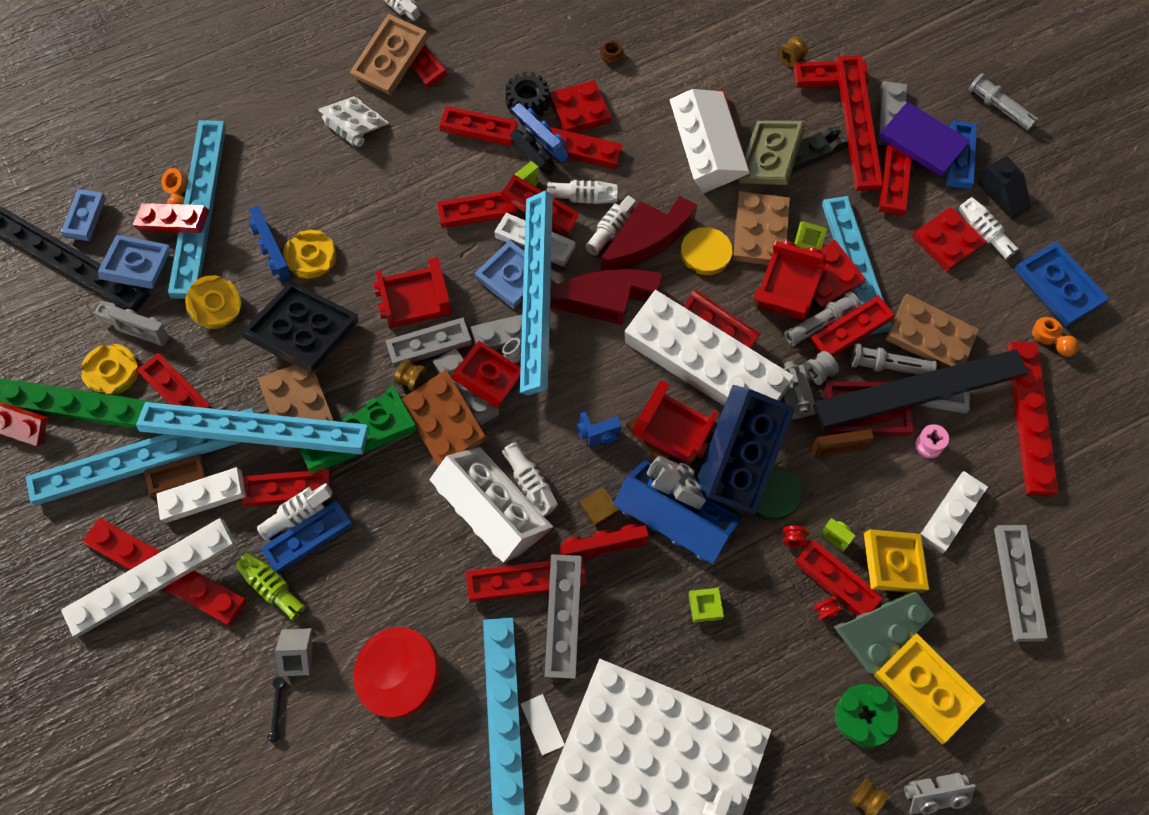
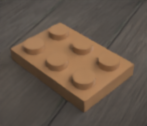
[350,14,430,95]
[732,191,790,265]
[886,294,979,368]
[258,365,333,452]

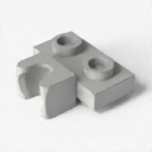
[647,456,706,510]

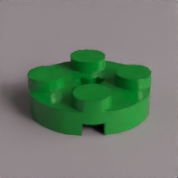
[835,684,899,748]

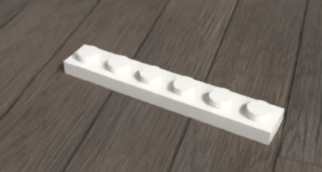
[61,518,236,637]

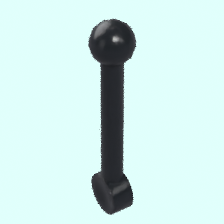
[267,677,286,743]

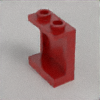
[753,240,826,321]
[373,257,451,328]
[631,380,719,465]

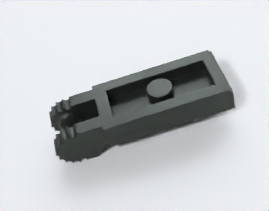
[792,126,848,172]

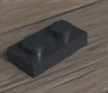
[509,128,556,174]

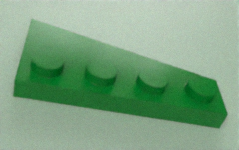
[299,385,416,474]

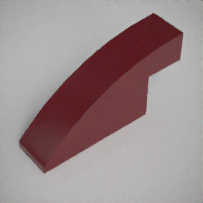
[601,196,698,271]
[550,269,662,325]

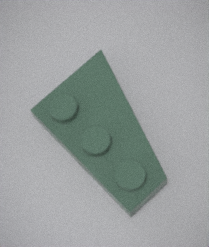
[834,592,934,674]

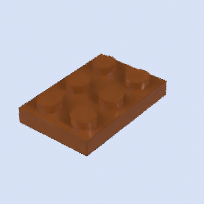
[401,370,489,467]

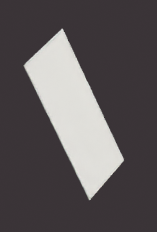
[521,694,565,755]

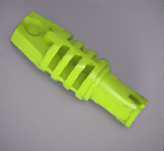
[235,552,306,621]

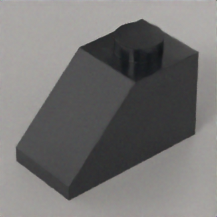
[978,155,1031,219]

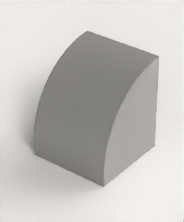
[275,628,313,676]

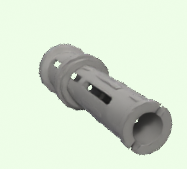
[968,73,1039,131]
[784,291,861,346]
[851,343,937,375]

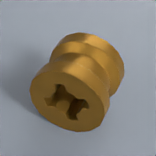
[777,36,808,67]
[394,359,427,391]
[849,777,889,815]

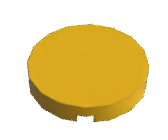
[681,227,733,275]
[283,230,337,279]
[185,275,241,329]
[81,344,139,395]

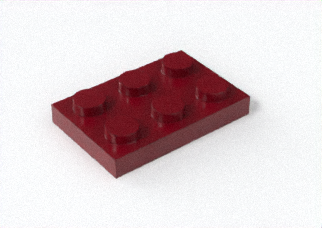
[824,381,914,436]

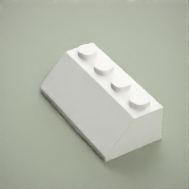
[670,89,750,194]
[429,447,553,563]

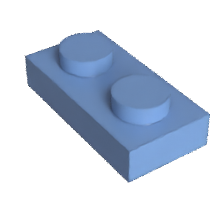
[61,189,106,241]

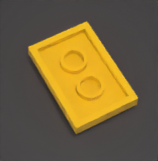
[873,633,985,744]

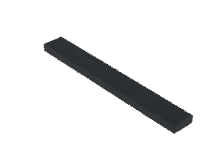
[0,206,150,312]
[813,349,1029,430]

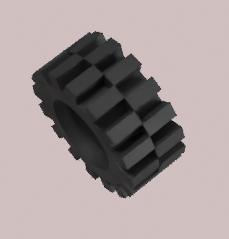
[505,72,549,116]

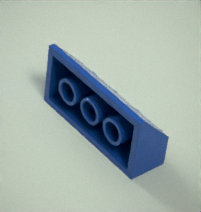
[613,460,742,564]

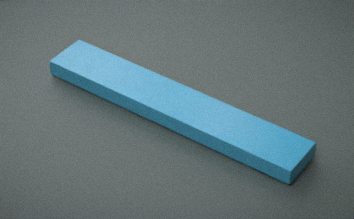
[822,196,892,334]

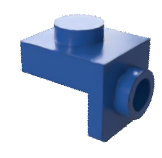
[577,412,622,448]

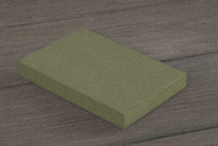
[738,121,806,185]

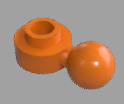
[161,168,188,205]
[1032,317,1079,357]

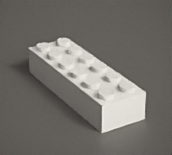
[625,290,794,406]

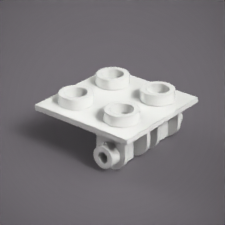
[319,97,389,147]

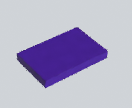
[879,102,970,177]

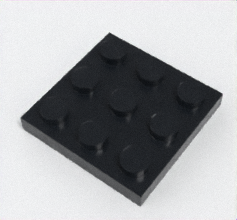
[242,281,358,374]

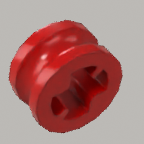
[783,526,809,548]
[813,596,844,622]

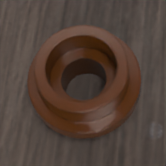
[600,40,624,64]

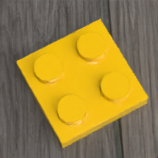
[864,529,929,593]

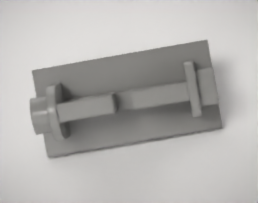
[784,361,816,421]
[904,773,976,815]

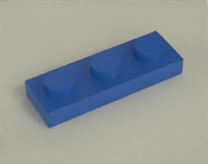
[512,103,569,163]
[946,120,977,190]
[248,206,292,283]
[260,500,353,574]

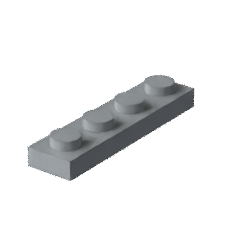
[994,525,1047,642]
[545,554,581,678]

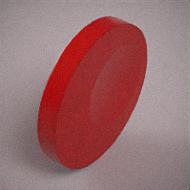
[353,627,440,719]

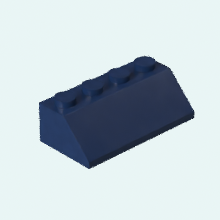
[697,385,796,515]

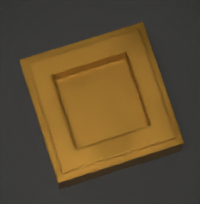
[579,487,619,527]

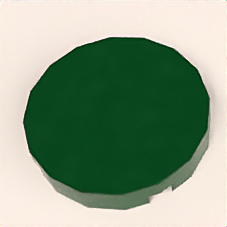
[755,465,801,520]

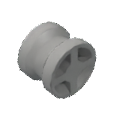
[804,351,839,385]

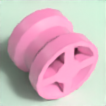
[915,425,949,458]

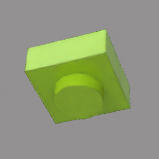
[515,161,539,187]
[794,221,827,250]
[819,518,856,553]
[688,588,724,623]

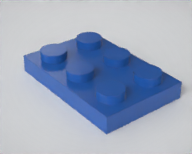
[1014,242,1109,327]

